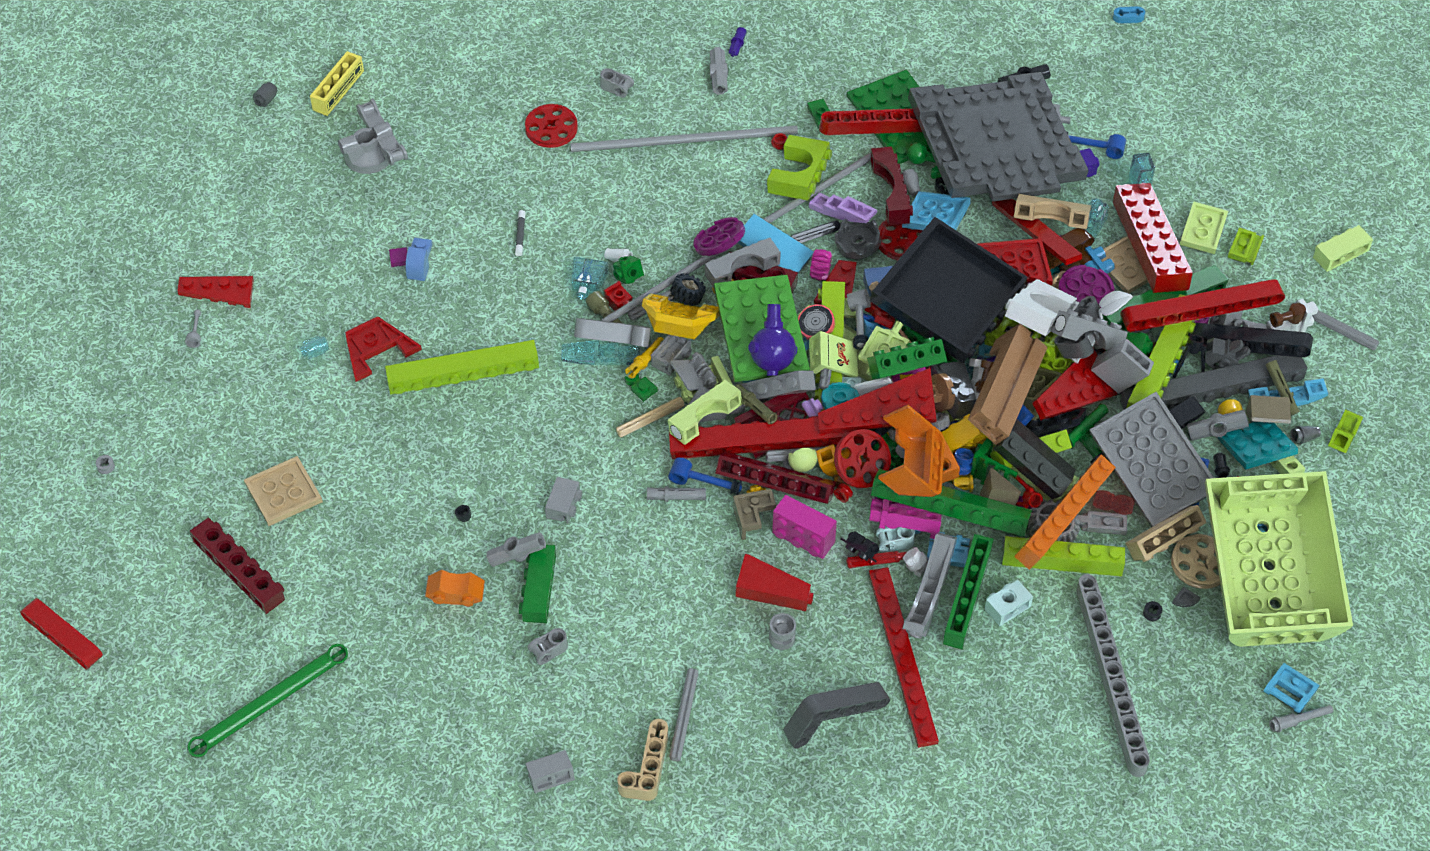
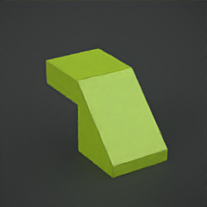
[1328,409,1364,453]

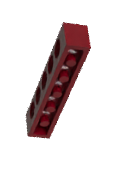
[715,451,836,504]
[189,517,285,614]

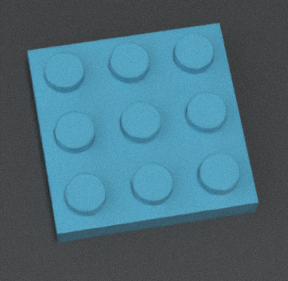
[902,191,971,230]

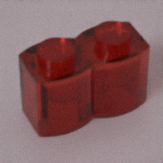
[1093,490,1136,515]

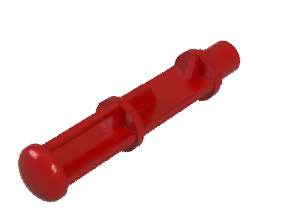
[846,551,907,569]

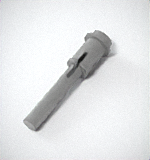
[1269,705,1333,733]

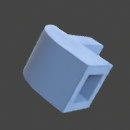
[406,237,433,281]

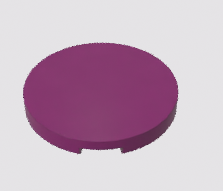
[693,217,745,256]
[1058,265,1115,308]

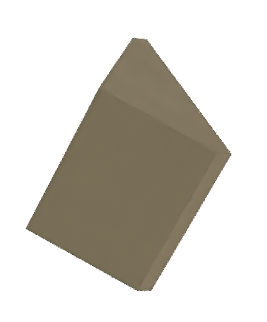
[1246,395,1291,424]
[979,468,1021,505]

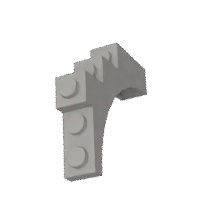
[903,532,957,639]

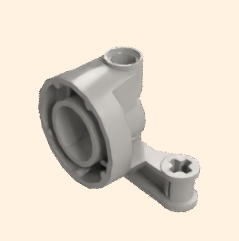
[338,99,408,174]

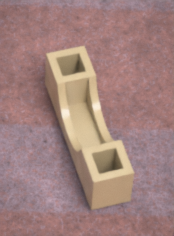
[1014,194,1091,229]

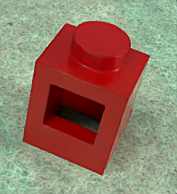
[604,281,633,311]

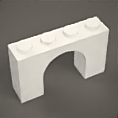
[1005,279,1077,336]

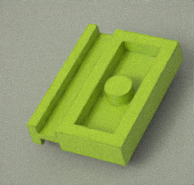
[1228,227,1265,265]

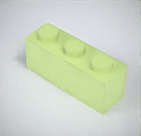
[1313,225,1373,272]

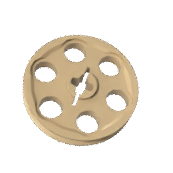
[1171,534,1220,589]

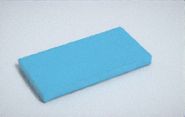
[738,214,814,274]

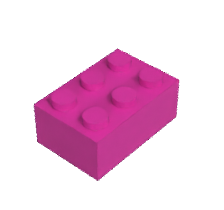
[772,494,837,559]

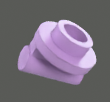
[801,397,824,417]

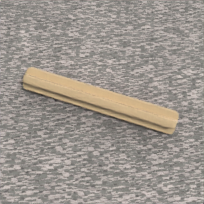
[616,397,684,437]

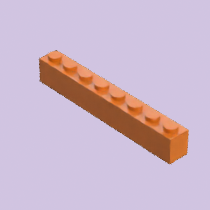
[1014,455,1116,570]

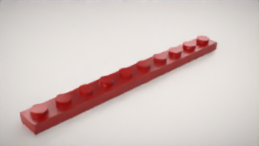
[869,567,939,748]

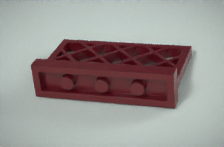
[734,392,810,460]

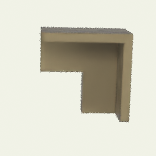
[733,489,776,540]

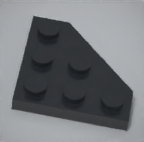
[1026,408,1087,437]

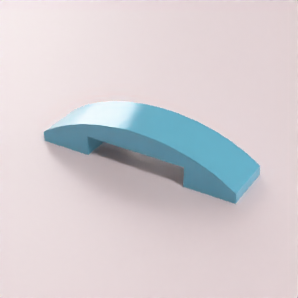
[1248,379,1328,406]

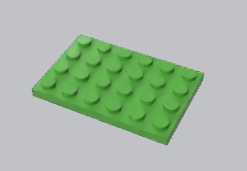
[714,275,810,382]

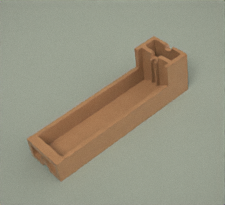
[968,323,1048,445]

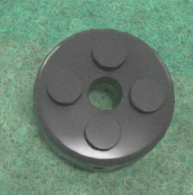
[835,219,881,260]

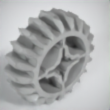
[1027,499,1080,542]

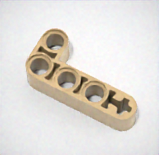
[617,719,668,801]

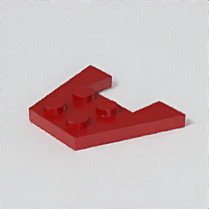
[345,316,422,382]

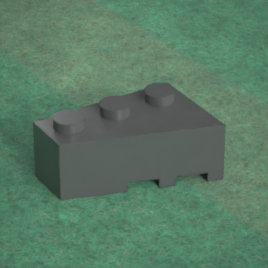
[931,361,976,419]

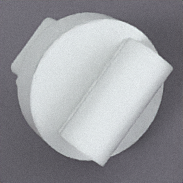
[903,547,928,577]

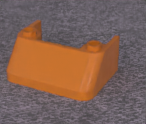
[878,405,945,497]

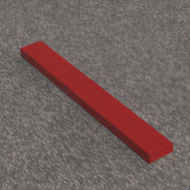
[992,199,1082,265]

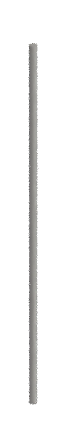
[601,152,871,322]

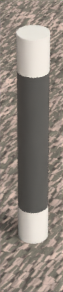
[515,210,526,256]

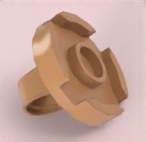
[931,373,955,412]

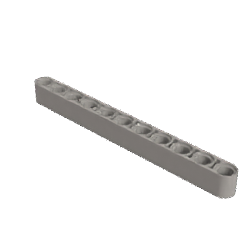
[1076,574,1150,777]

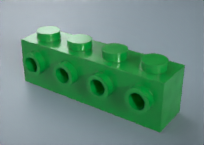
[867,337,947,380]

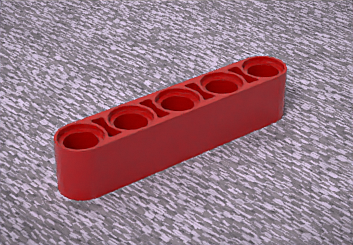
[20,598,103,670]

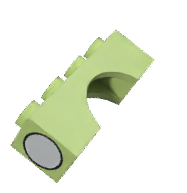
[668,380,742,444]

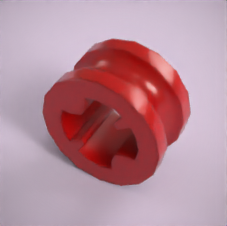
[833,483,853,503]

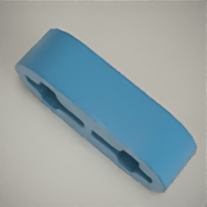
[1113,6,1145,23]

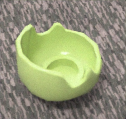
[788,448,817,472]

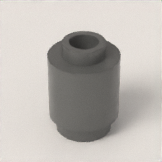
[253,82,278,107]

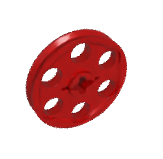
[525,104,578,148]
[878,219,923,261]
[834,429,891,488]

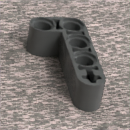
[1055,296,1100,359]

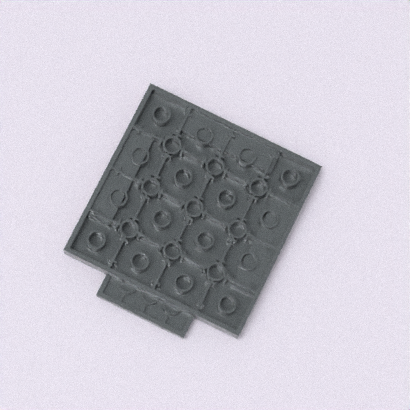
[908,72,1089,202]

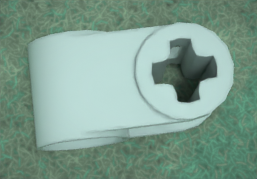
[876,526,915,553]

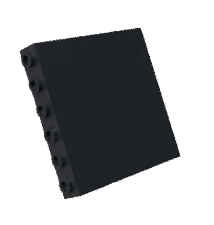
[869,217,1028,363]

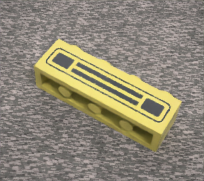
[310,51,364,116]

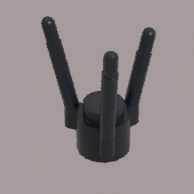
[1173,334,1207,378]

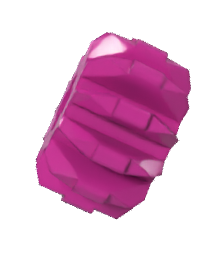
[810,249,832,281]

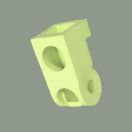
[1270,456,1305,474]

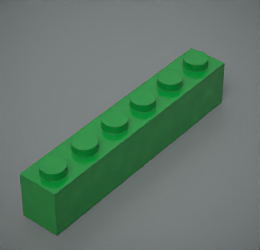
[943,534,994,650]

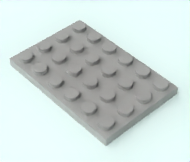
[1089,392,1214,527]

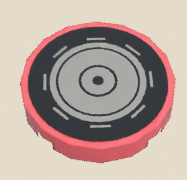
[798,304,835,340]

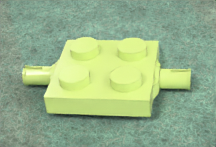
[858,321,910,378]

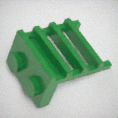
[971,438,1018,485]

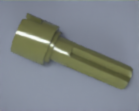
[586,291,622,323]

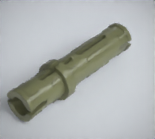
[1265,360,1300,416]
[735,384,777,424]

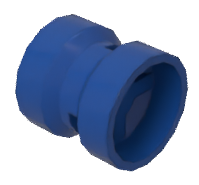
[954,448,974,475]

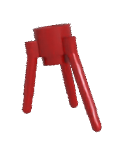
[1013,476,1043,509]

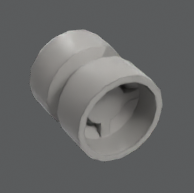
[769,613,796,650]

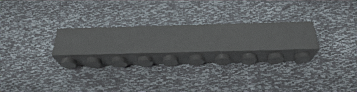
[1120,355,1308,410]

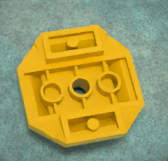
[642,293,720,339]

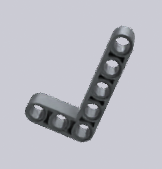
[783,682,890,749]

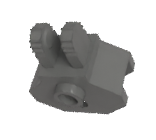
[1205,338,1251,370]

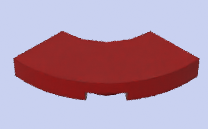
[864,302,895,329]

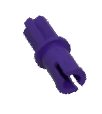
[729,27,747,57]

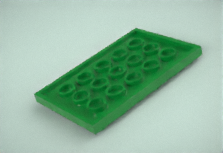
[846,69,931,164]

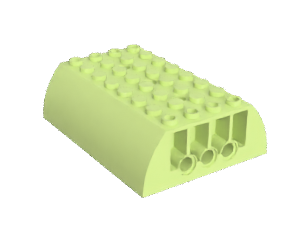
[1205,471,1353,647]

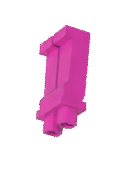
[869,498,942,539]

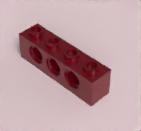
[729,251,798,294]

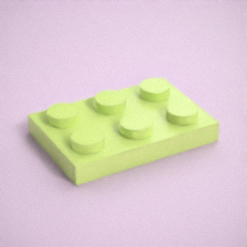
[1180,202,1228,254]

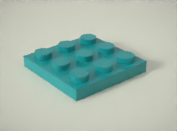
[1218,422,1298,470]

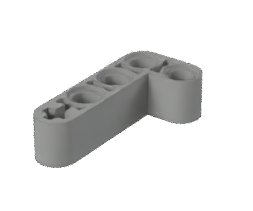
[574,318,651,347]

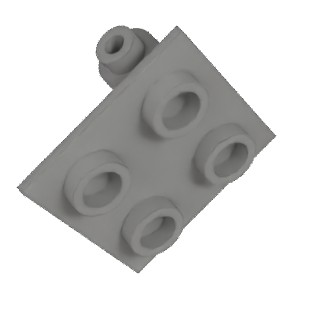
[670,352,717,391]

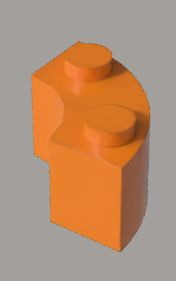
[425,570,485,607]

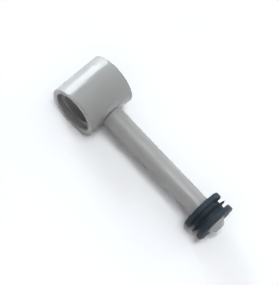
[847,289,871,350]

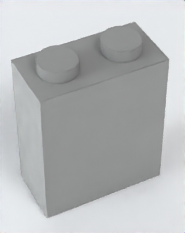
[1091,339,1154,394]

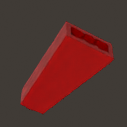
[736,554,814,611]

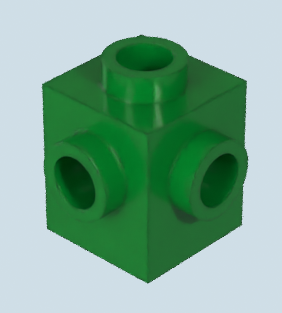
[613,255,644,284]

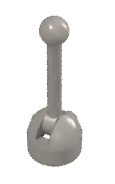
[185,309,201,348]

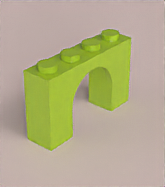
[767,135,832,201]

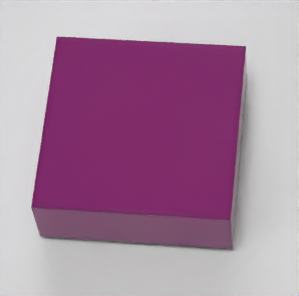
[389,247,408,267]

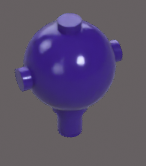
[748,304,797,376]

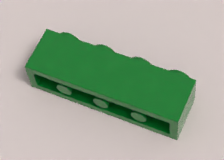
[519,545,556,624]

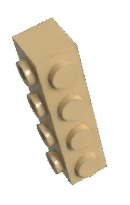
[1125,505,1207,562]

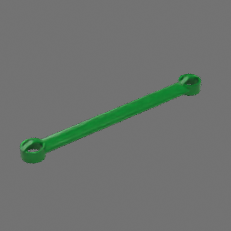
[187,644,348,758]

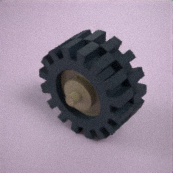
[670,273,706,306]

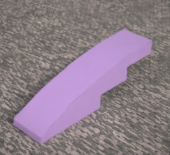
[809,193,877,223]

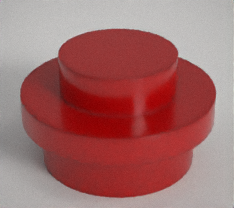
[771,133,787,150]

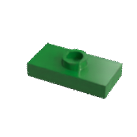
[807,99,830,129]

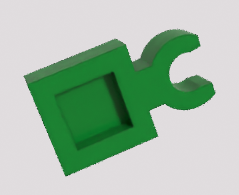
[625,374,658,402]

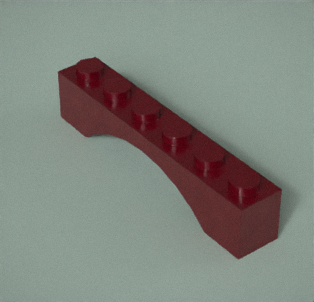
[871,146,913,225]

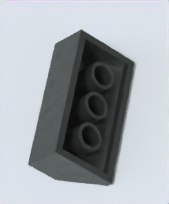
[993,419,1076,500]

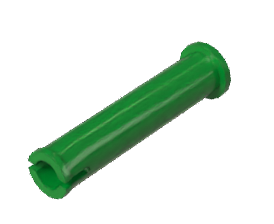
[1068,404,1109,449]

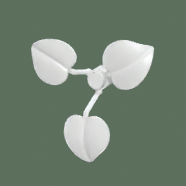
[1071,291,1133,363]

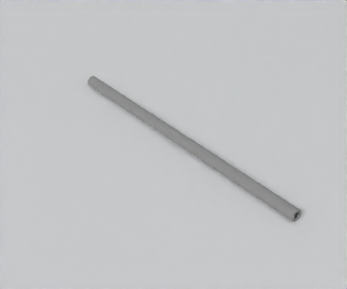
[571,125,798,152]

